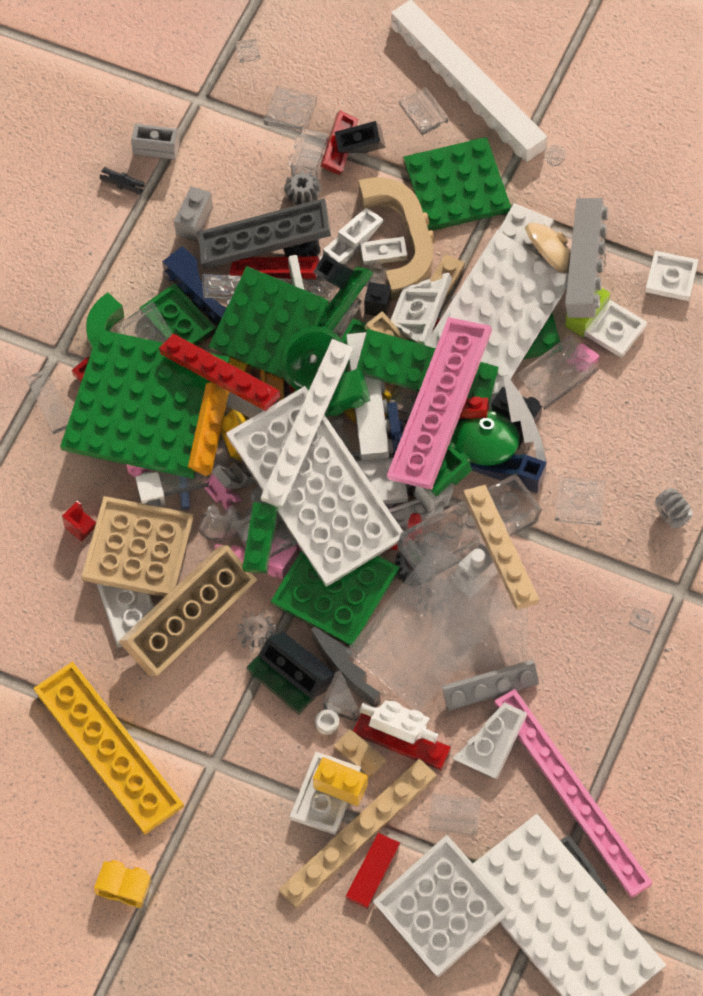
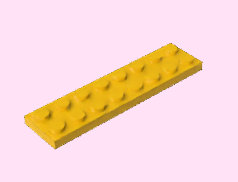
[33,661,184,835]

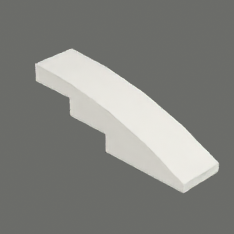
[317,208,383,285]
[503,376,547,462]

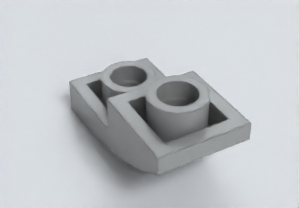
[212,462,257,489]

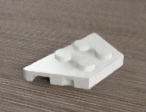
[391,273,452,345]

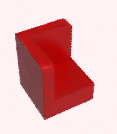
[62,501,96,542]

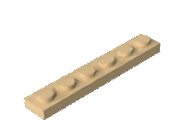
[462,485,539,610]

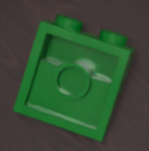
[428,441,472,497]

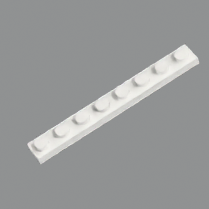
[261,339,353,509]

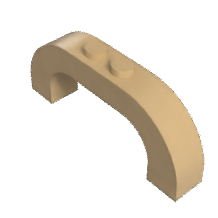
[358,177,435,301]

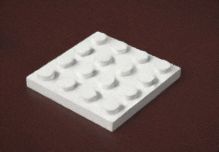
[373,835,513,977]

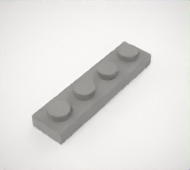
[441,659,539,711]

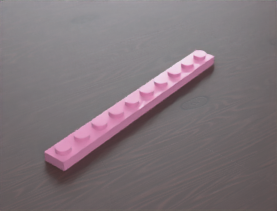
[494,689,652,899]

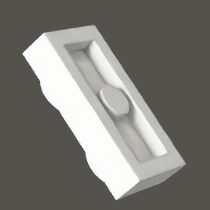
[360,237,407,266]

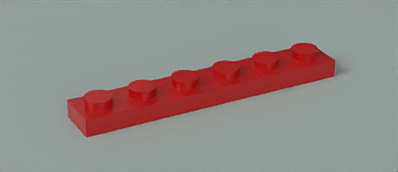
[159,334,280,411]

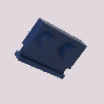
[387,402,404,458]

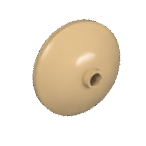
[525,223,571,274]

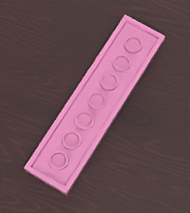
[387,317,492,490]

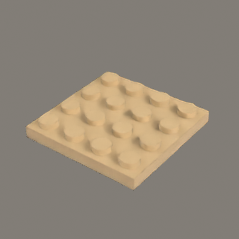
[81,496,194,597]

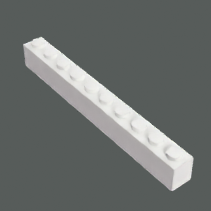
[391,0,548,162]

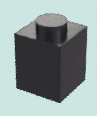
[313,253,354,290]
[364,282,391,316]

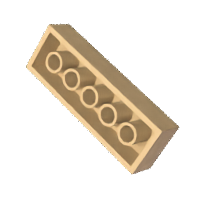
[118,545,257,676]

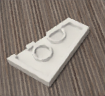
[452,703,528,780]

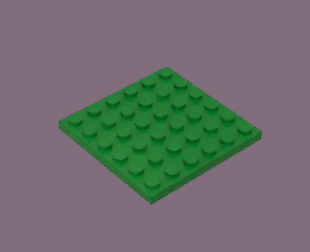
[60,329,230,479]

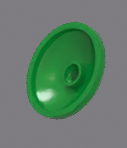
[281,327,349,390]
[451,410,519,465]

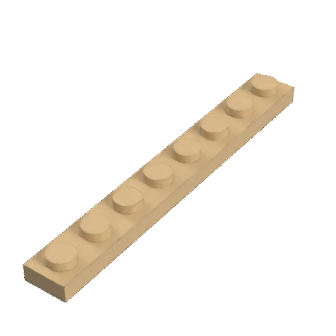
[279,759,436,909]

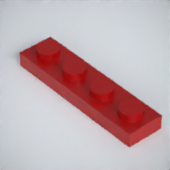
[229,257,320,279]
[353,713,451,771]

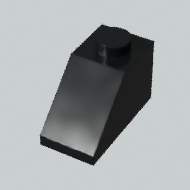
[335,121,386,154]

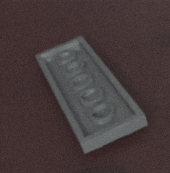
[198,198,331,269]

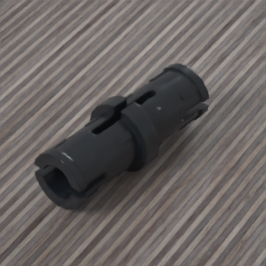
[100,167,145,195]

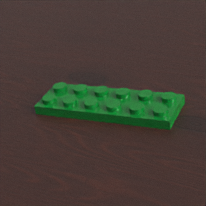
[356,329,499,403]

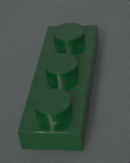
[246,656,315,715]

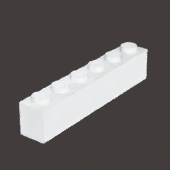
[347,332,393,461]

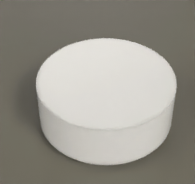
[315,709,339,735]

